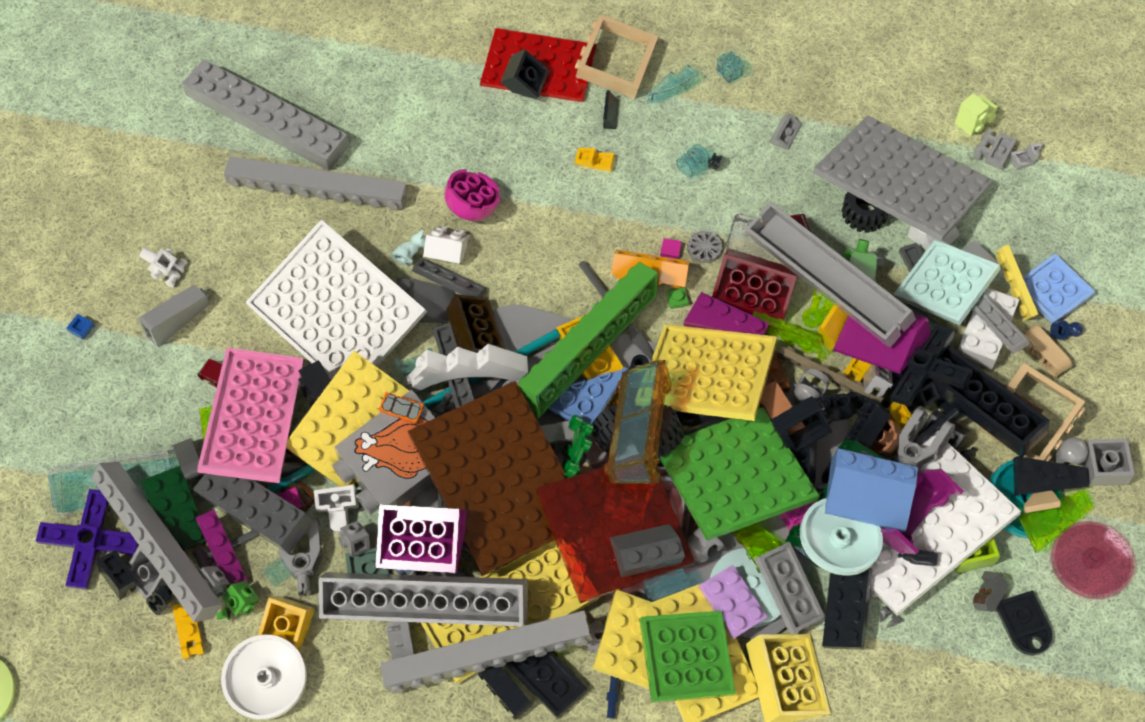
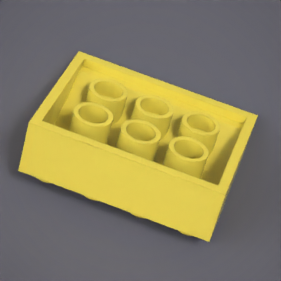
[746,634,831,722]

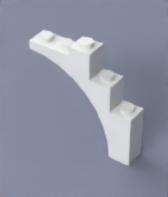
[402,344,528,394]

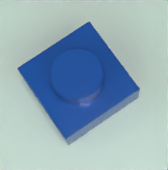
[66,314,95,340]

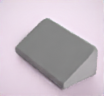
[769,113,802,150]

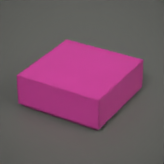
[660,238,682,259]

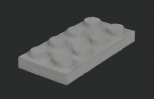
[754,542,825,635]

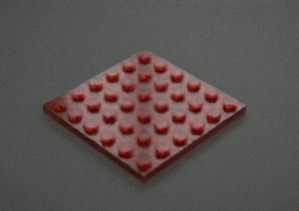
[536,454,695,603]

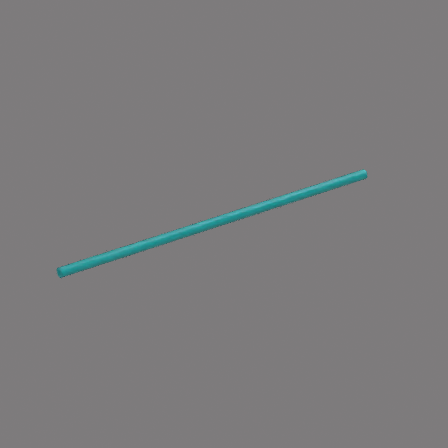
[266,329,560,493]

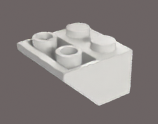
[423,226,470,263]

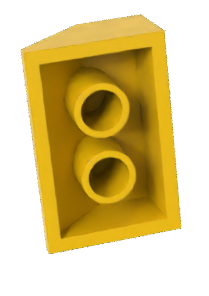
[812,305,848,351]

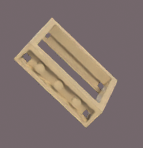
[575,14,658,99]
[979,363,1085,461]

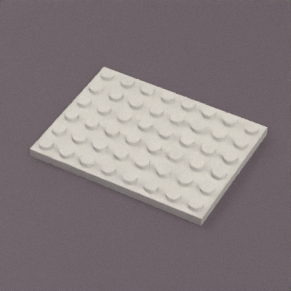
[245,220,427,380]
[870,434,1021,616]

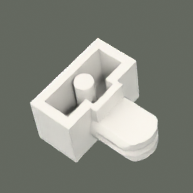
[314,485,359,533]

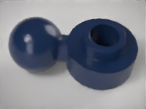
[1050,321,1084,340]

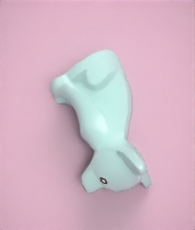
[391,229,426,267]

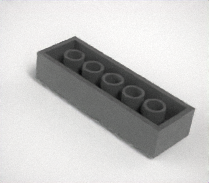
[193,474,313,554]

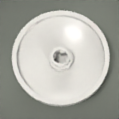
[221,635,307,720]

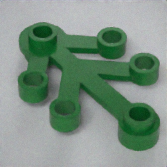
[561,414,593,480]

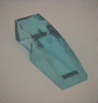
[648,65,699,104]

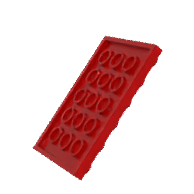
[480,28,597,102]

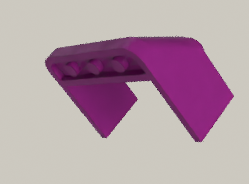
[880,469,964,554]

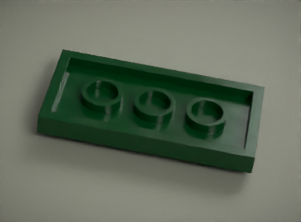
[141,465,206,551]

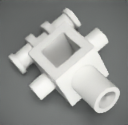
[139,247,188,288]

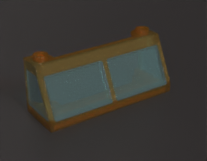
[604,360,672,483]

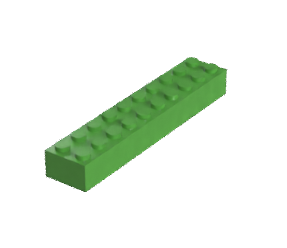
[518,262,658,419]

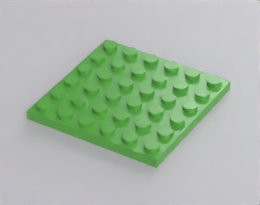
[659,407,819,541]

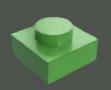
[666,287,689,309]

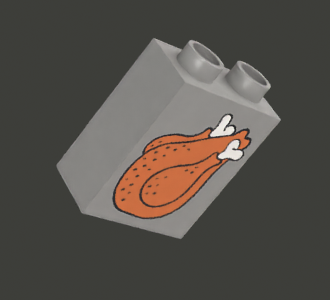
[332,390,435,515]

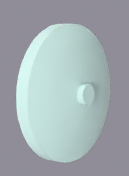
[800,498,883,575]
[710,548,781,628]

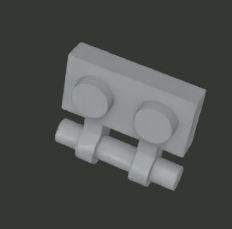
[973,129,1017,169]

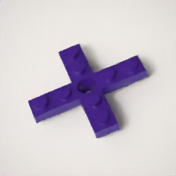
[35,489,139,590]

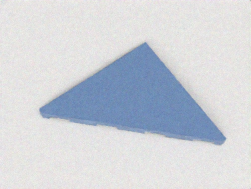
[546,367,629,424]

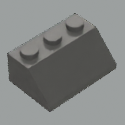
[610,524,685,578]

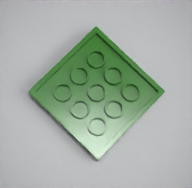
[639,611,736,703]

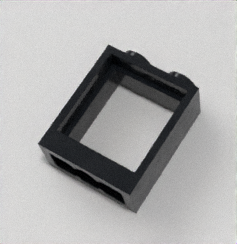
[770,396,832,455]

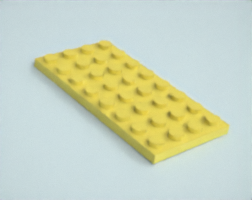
[420,537,600,684]

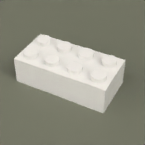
[957,288,1019,371]

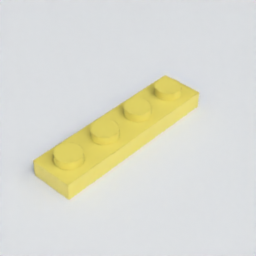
[996,245,1038,320]

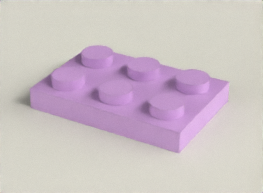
[698,565,768,640]

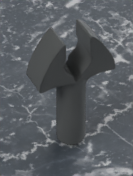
[880,606,902,628]

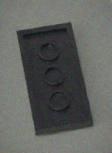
[822,568,872,650]
[505,651,588,719]

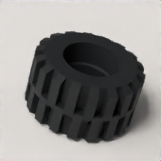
[842,192,888,233]
[591,402,638,452]
[629,404,684,458]

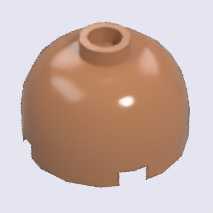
[870,418,902,456]

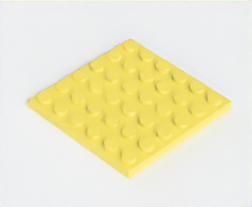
[637,324,777,421]

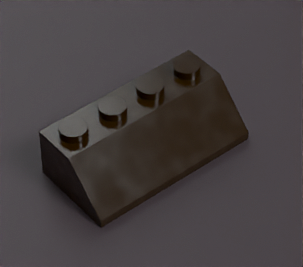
[446,294,506,353]

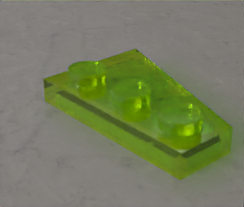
[732,523,783,574]

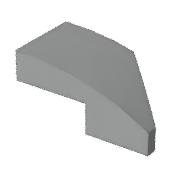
[1008,142,1043,170]

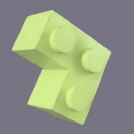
[955,93,998,136]

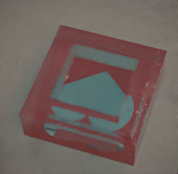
[262,558,291,587]

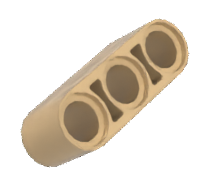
[1023,325,1072,377]

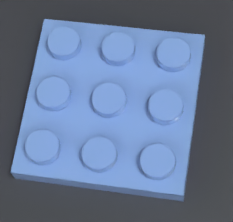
[1023,253,1095,324]

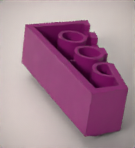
[684,292,770,335]

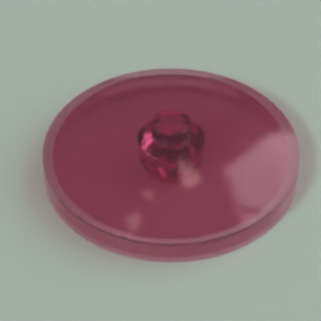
[1050,521,1134,600]

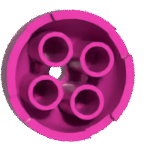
[444,169,501,221]

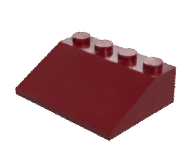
[712,248,798,328]

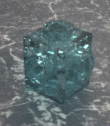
[716,51,744,83]

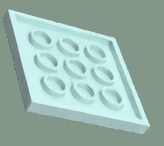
[894,240,1001,325]

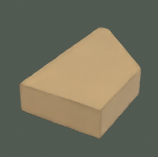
[1023,490,1061,513]

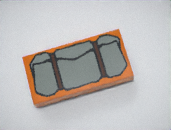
[379,392,424,424]

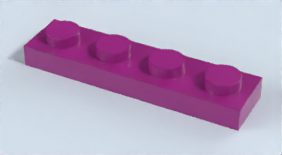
[196,509,248,588]

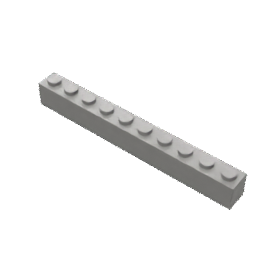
[224,156,407,210]
[91,462,222,622]
[380,611,592,694]

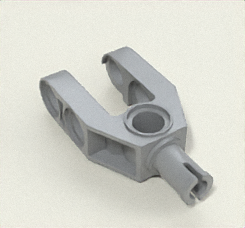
[898,407,955,470]
[279,517,322,596]

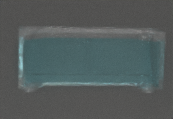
[47,449,176,518]

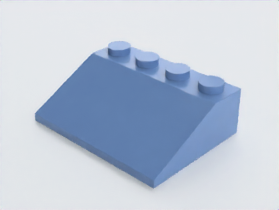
[824,448,918,532]

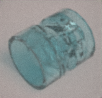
[676,144,710,178]

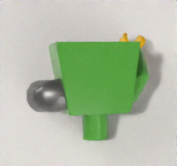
[841,239,884,282]

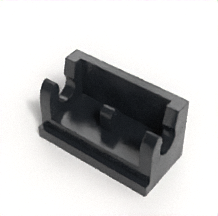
[97,550,137,600]

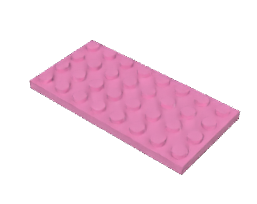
[198,348,304,483]

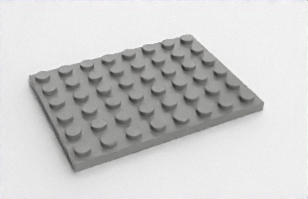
[813,115,993,241]

